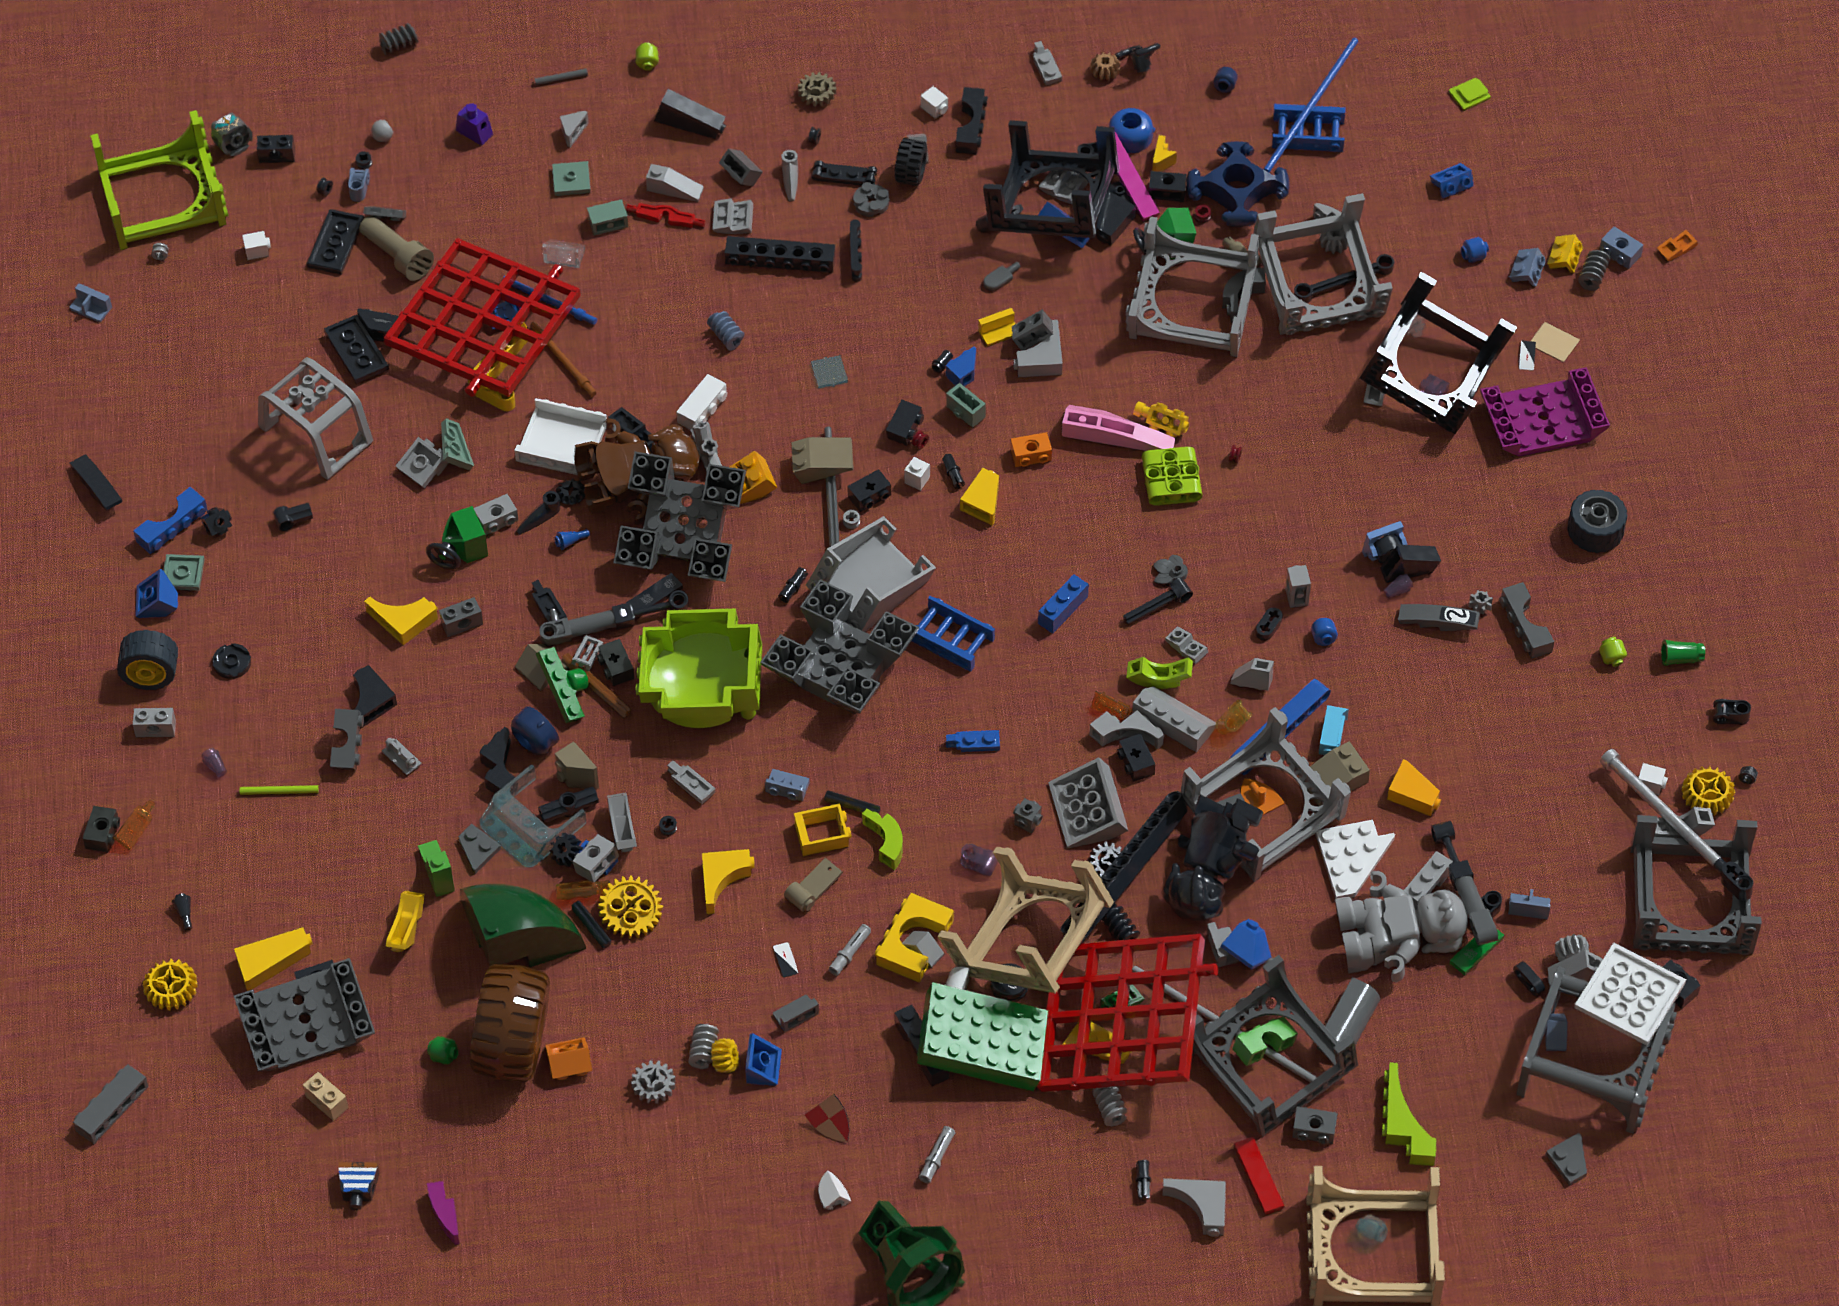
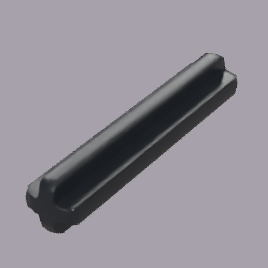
[824,790,881,814]
[571,901,611,948]

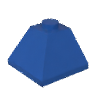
[136,569,178,618]
[1220,919,1272,969]

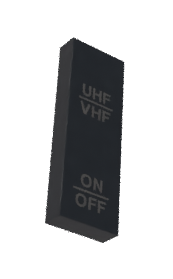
[626,573,683,618]

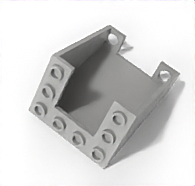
[806,516,936,632]

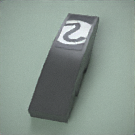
[1398,604,1480,631]

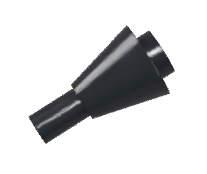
[171,893,192,930]

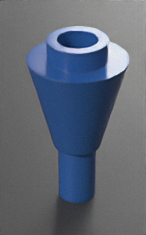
[554,529,590,550]

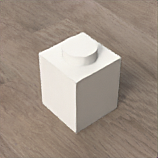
[921,86,948,119]
[243,231,271,260]
[904,457,930,491]
[1639,763,1668,795]

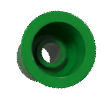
[1661,639,1706,666]

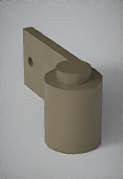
[784,858,843,911]

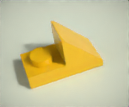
[1152,135,1177,171]

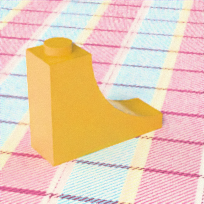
[364,597,438,646]
[702,849,755,914]

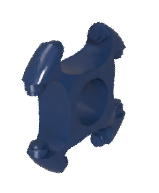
[1186,141,1290,227]

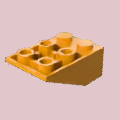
[730,451,777,504]

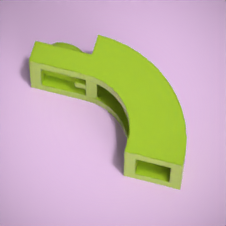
[1127,657,1193,689]
[862,809,903,870]

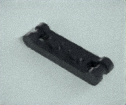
[811,160,878,186]
[850,219,862,282]

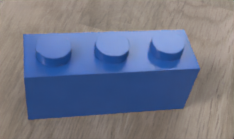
[1038,574,1089,633]

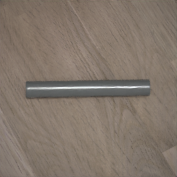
[535,69,588,85]

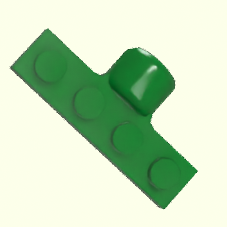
[536,647,589,723]

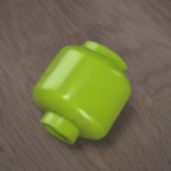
[635,43,659,70]
[1599,637,1627,667]

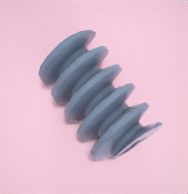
[707,311,744,351]

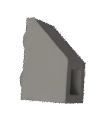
[1231,658,1274,691]

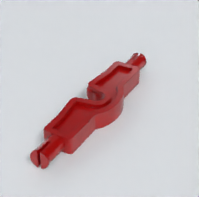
[626,203,706,228]

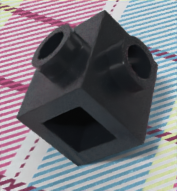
[200,507,232,536]

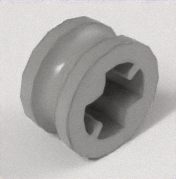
[151,243,169,260]
[843,510,860,529]

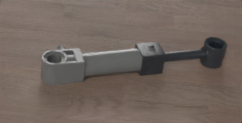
[540,590,688,646]
[1431,821,1498,946]

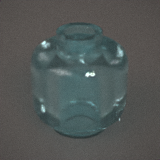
[1356,1215,1388,1245]

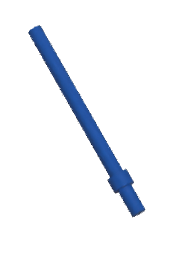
[502,276,597,325]

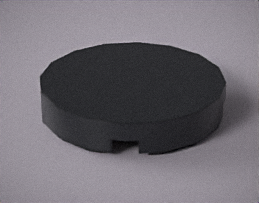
[213,643,251,679]

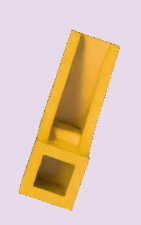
[386,891,425,952]

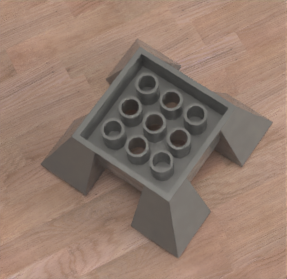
[614,451,746,582]
[760,579,919,714]

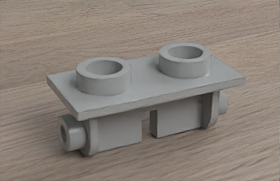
[382,738,422,775]

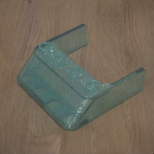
[480,765,586,867]

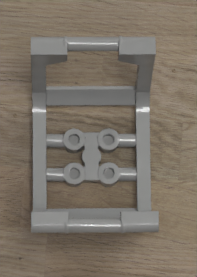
[258,357,373,480]

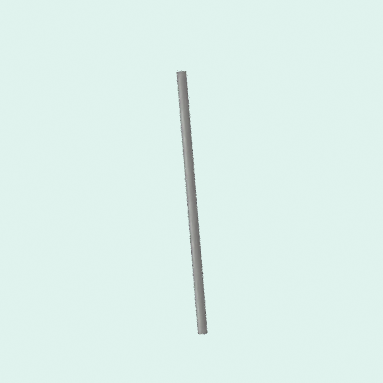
[1132,965,1317,1083]

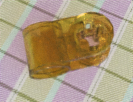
[1216,699,1253,735]

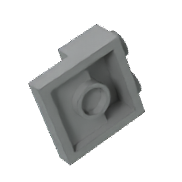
[396,437,449,488]

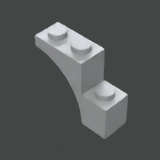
[1089,711,1164,749]
[607,793,637,852]

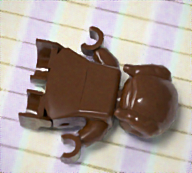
[574,419,700,525]

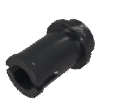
[931,350,953,373]

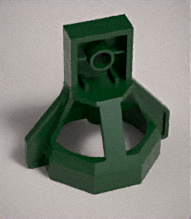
[858,1200,965,1306]

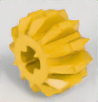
[710,1038,740,1073]

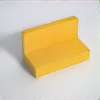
[978,308,1015,346]

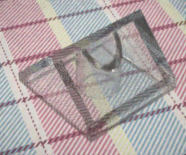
[542,240,586,268]

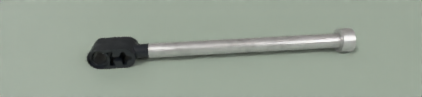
[1600,749,1754,901]

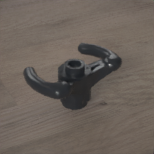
[1115,43,1161,73]

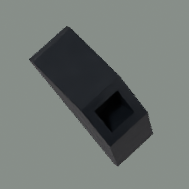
[357,308,412,342]

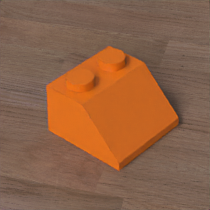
[545,1037,593,1080]

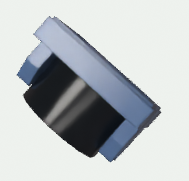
[1362,521,1407,563]

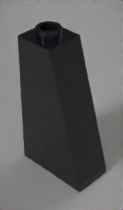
[654,89,726,139]

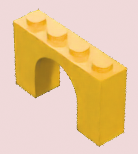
[875,893,954,983]

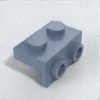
[1510,248,1545,287]

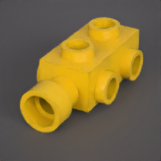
[1133,401,1189,437]

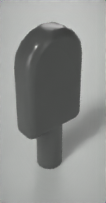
[983,262,1021,291]

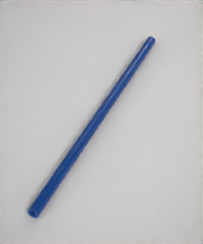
[1264,38,1358,173]

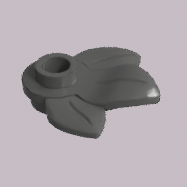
[1153,555,1188,584]

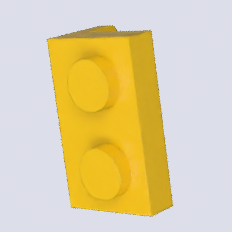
[1547,234,1583,273]

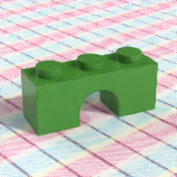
[1232,1017,1298,1066]

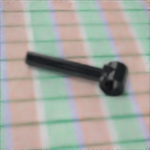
[1123,577,1193,625]

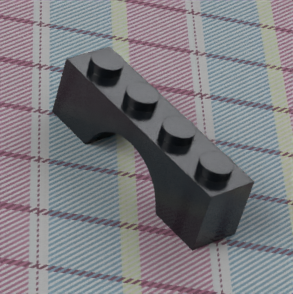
[955,87,988,155]
[894,1004,950,1087]

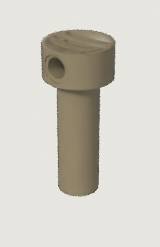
[360,215,434,281]

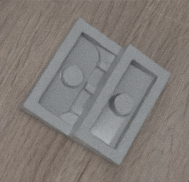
[1039,170,1088,204]
[713,198,753,234]

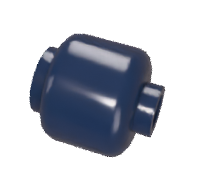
[1213,67,1238,93]

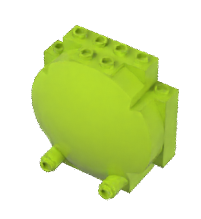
[636,608,763,728]

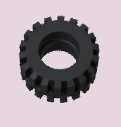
[895,138,927,186]

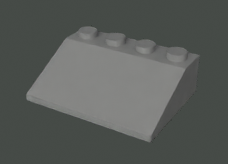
[1048,757,1128,848]

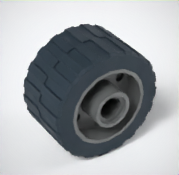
[1567,490,1627,553]

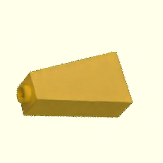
[234,927,313,991]

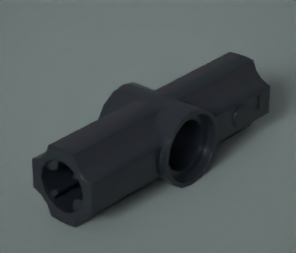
[538,786,599,823]

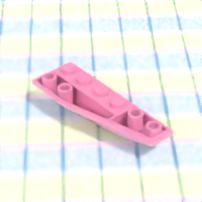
[1062,405,1175,451]

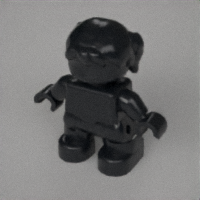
[1163,794,1263,921]

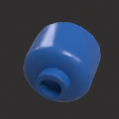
[1461,237,1489,263]
[1311,618,1338,646]

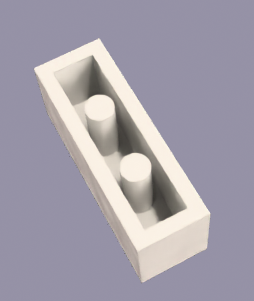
[677,374,727,429]

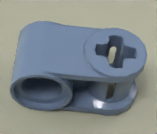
[348,168,370,202]

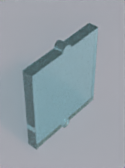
[811,355,848,388]

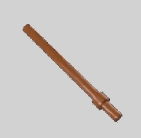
[530,321,597,397]

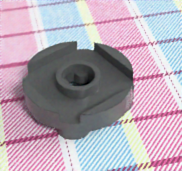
[853,183,889,217]

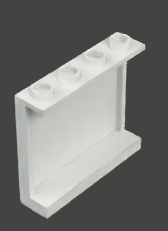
[515,398,607,475]

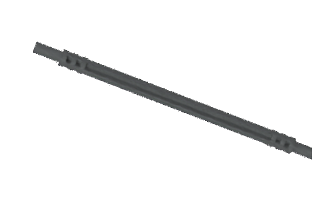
[824,427,839,547]

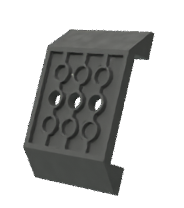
[234,958,375,1072]

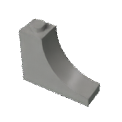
[1013,320,1063,377]
[1548,950,1603,986]
[1163,1179,1226,1237]

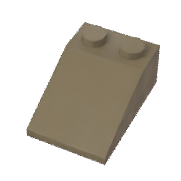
[792,437,854,484]
[1298,741,1370,807]

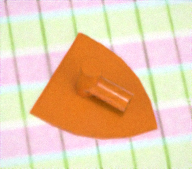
[1241,778,1285,815]

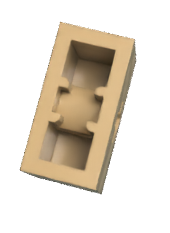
[303,1072,348,1121]

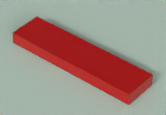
[1234,1137,1284,1215]

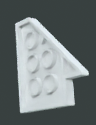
[1315,820,1395,899]

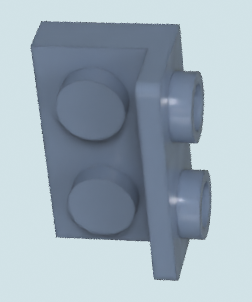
[765,769,810,801]

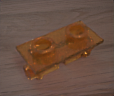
[1091,691,1132,722]

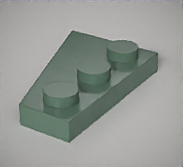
[441,419,474,470]

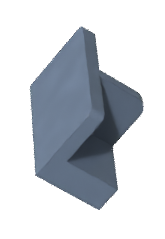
[70,283,112,322]
[1508,889,1550,919]

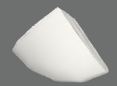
[818,1171,851,1209]

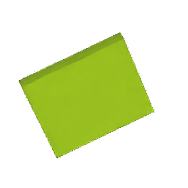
[1448,78,1491,111]

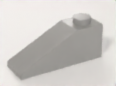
[646,164,704,202]

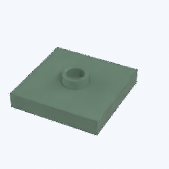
[552,161,591,196]
[164,554,205,591]

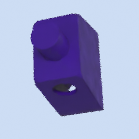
[456,103,493,146]

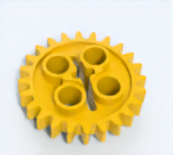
[598,875,663,939]

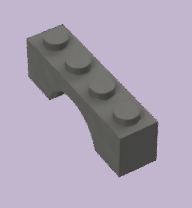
[1499,582,1554,659]

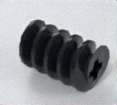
[1101,903,1140,941]

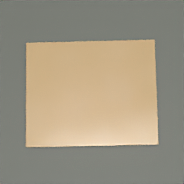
[1531,322,1580,362]

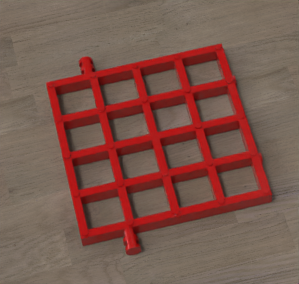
[384,238,581,397]
[1037,934,1218,1092]

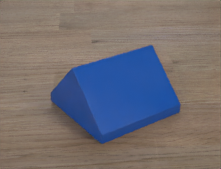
[746,1033,782,1086]

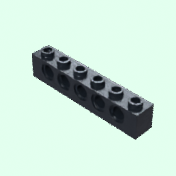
[725,236,836,273]

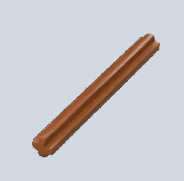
[562,653,632,718]

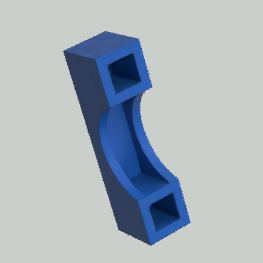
[133,487,207,554]

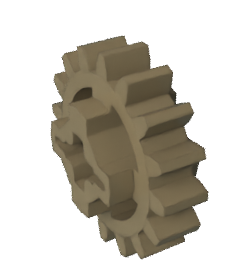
[798,72,836,107]

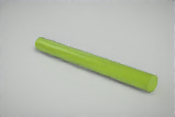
[240,785,319,795]

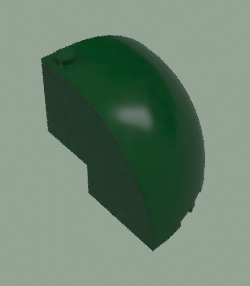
[460,883,586,968]

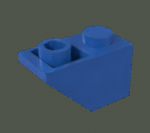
[946,346,976,387]

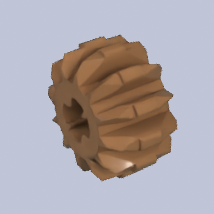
[1090,51,1120,81]

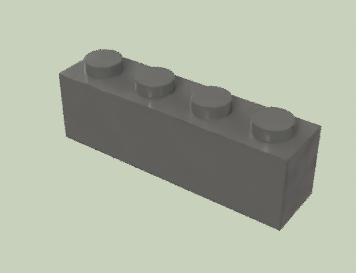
[73,1064,149,1144]

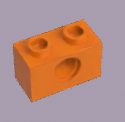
[1010,432,1052,467]

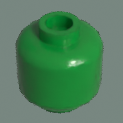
[427,1036,459,1064]

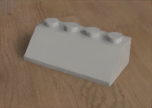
[1132,686,1218,752]

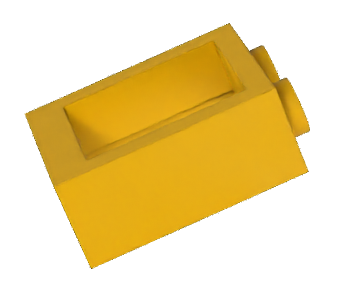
[794,804,852,856]

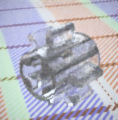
[1406,315,1426,337]

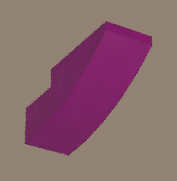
[427,1181,459,1245]

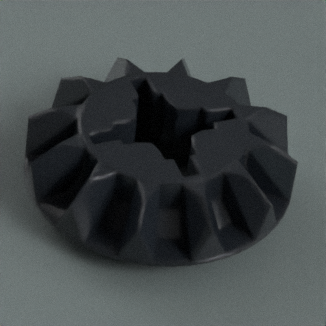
[556,478,585,505]

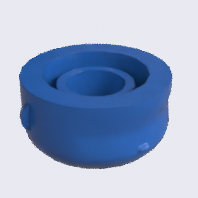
[1109,108,1155,153]

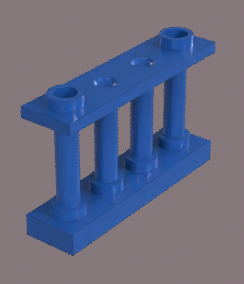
[1272,104,1346,152]
[911,596,995,672]

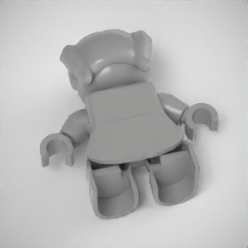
[1335,871,1468,982]

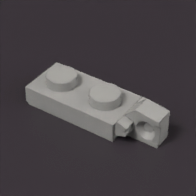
[1033,41,1062,85]
[667,760,716,804]

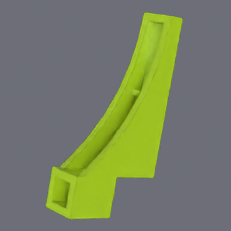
[1382,1063,1436,1166]

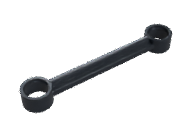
[1294,254,1394,303]

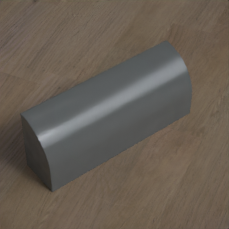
[1317,977,1380,1051]

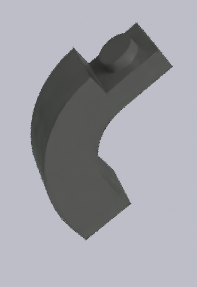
[1222,268,1266,323]

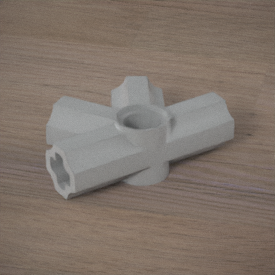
[690,421,722,472]

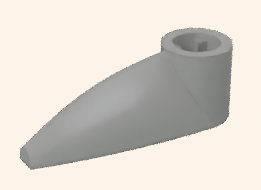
[781,150,798,201]

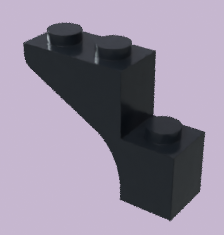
[479,727,516,800]

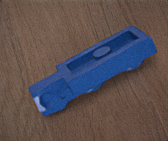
[946,730,1000,752]

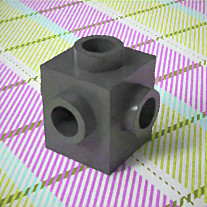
[1013,798,1043,833]

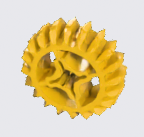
[1681,766,1735,816]
[143,959,198,1011]

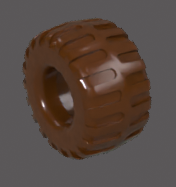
[470,964,550,1082]

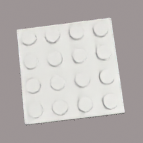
[1575,943,1686,1045]

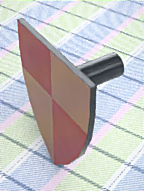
[805,1094,850,1142]

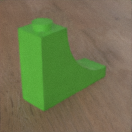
[418,840,455,897]

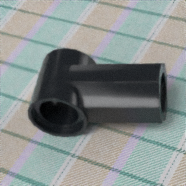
[273,503,313,531]

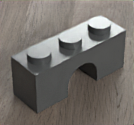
[330,709,364,770]

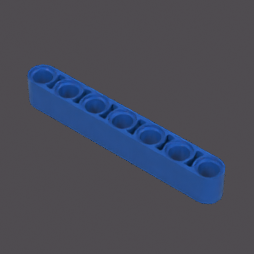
[1230,679,1331,775]

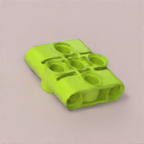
[1141,447,1203,505]

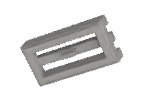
[571,635,603,670]

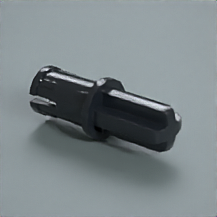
[942,454,965,489]
[1135,1160,1151,1201]

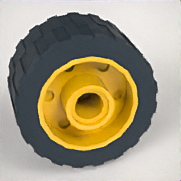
[117,630,178,690]

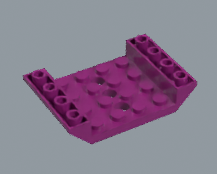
[1480,367,1610,457]

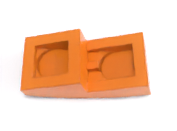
[1657,230,1698,261]

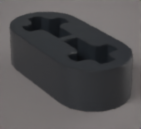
[1256,608,1283,641]
[1513,961,1545,996]

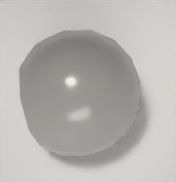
[371,120,394,142]

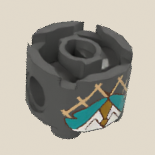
[211,113,253,156]

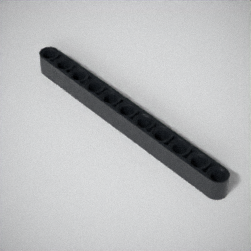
[1060,791,1188,945]

